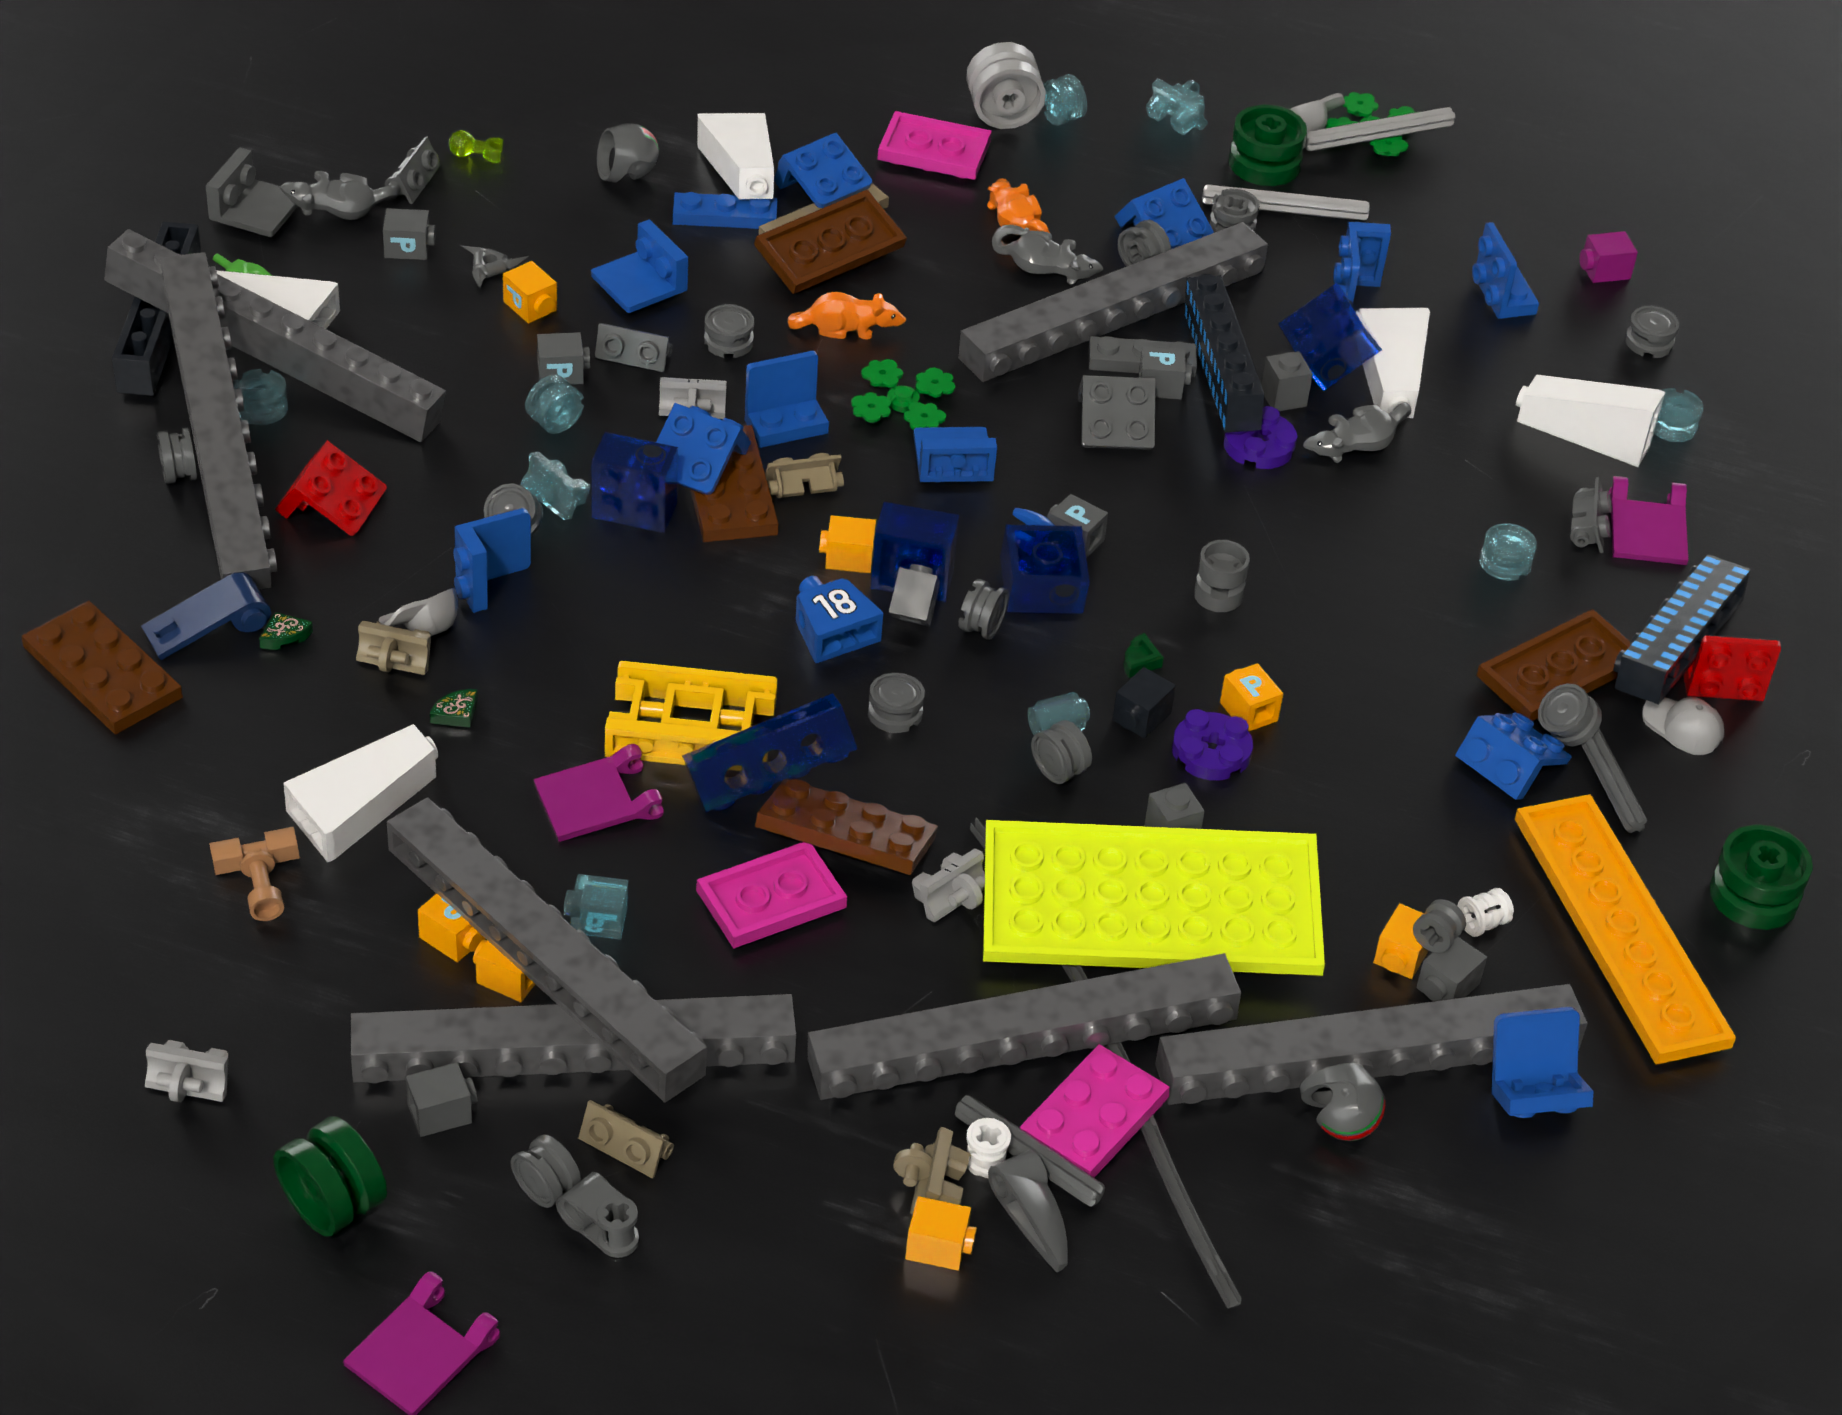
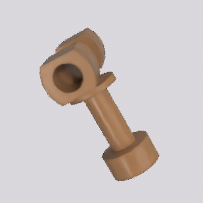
[209,827,300,921]

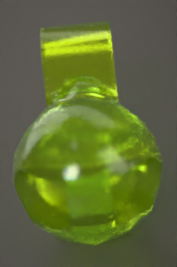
[449,130,504,163]

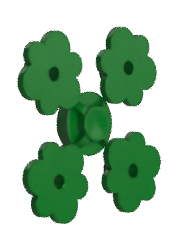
[1326,92,1415,156]
[851,359,955,430]

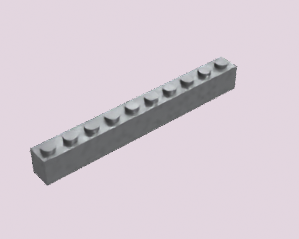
[958,222,1268,382]
[104,229,446,442]
[160,252,277,589]
[387,797,707,1102]
[808,953,1241,1100]
[1155,984,1587,1105]
[351,994,796,1083]

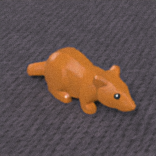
[987,178,1050,235]
[788,292,906,340]

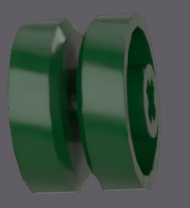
[1229,104,1307,186]
[1710,824,1813,930]
[273,1116,387,1236]

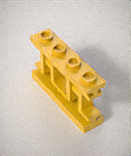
[605,661,778,774]

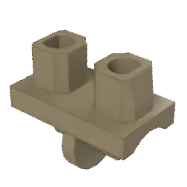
[356,621,431,675]
[893,1127,970,1214]

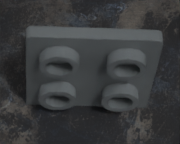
[206,147,298,237]
[1078,375,1155,450]

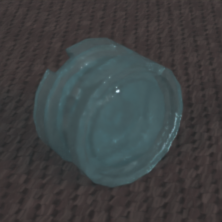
[1043,74,1087,126]
[234,369,288,425]
[525,374,584,434]
[1654,388,1704,442]
[1480,523,1537,581]

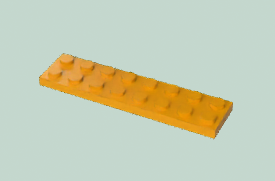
[1515,794,1736,1065]

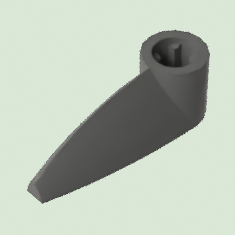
[988,1150,1068,1272]

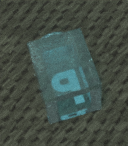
[564,874,628,939]

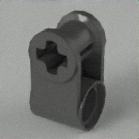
[556,1172,640,1258]

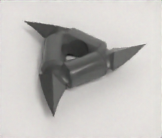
[462,246,529,288]

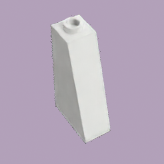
[697,113,774,199]
[216,270,340,329]
[1354,308,1430,418]
[1516,375,1666,467]
[283,724,438,862]

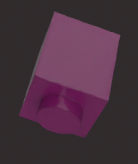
[1579,231,1638,283]

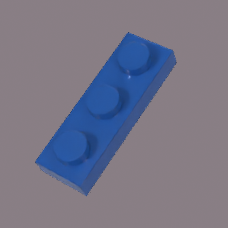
[673,192,777,229]

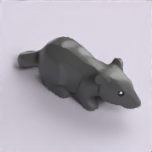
[280,171,398,220]
[992,225,1103,286]
[1303,402,1412,463]

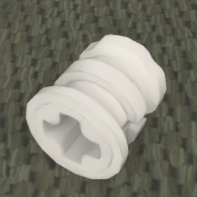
[1457,888,1514,937]
[966,1118,1011,1178]

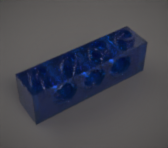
[682,693,858,812]

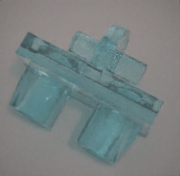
[1146,78,1208,135]
[520,451,590,520]

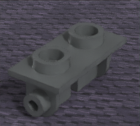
[385,137,441,204]
[595,323,673,372]
[1570,477,1612,553]

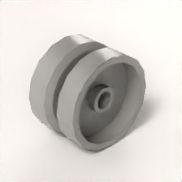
[966,42,1046,129]

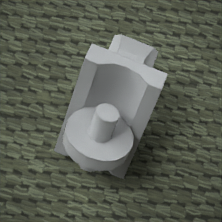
[659,377,727,419]
[912,848,985,922]
[145,1040,228,1102]

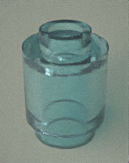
[1028,692,1090,735]

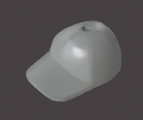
[1290,93,1345,132]
[379,588,458,636]
[1642,697,1724,755]

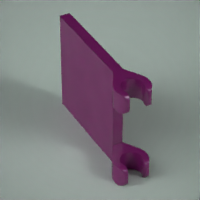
[1609,476,1688,565]
[534,744,664,842]
[343,1271,500,1415]

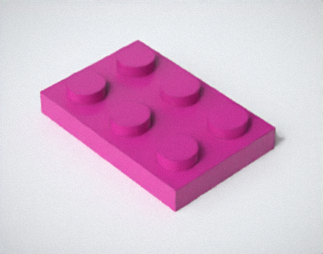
[878,111,992,180]
[696,842,847,949]
[1019,1044,1170,1178]

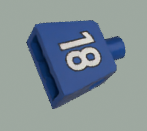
[796,576,883,663]

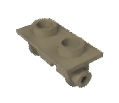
[765,453,844,498]
[578,1100,674,1179]

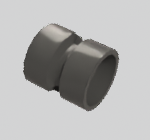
[1194,540,1250,612]

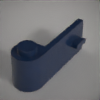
[141,572,271,660]

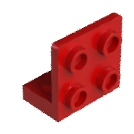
[275,440,387,536]
[1683,636,1781,701]

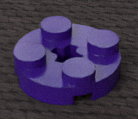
[1223,406,1297,469]
[1172,709,1253,781]

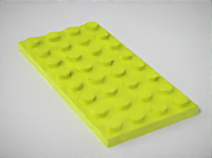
[983,820,1325,976]

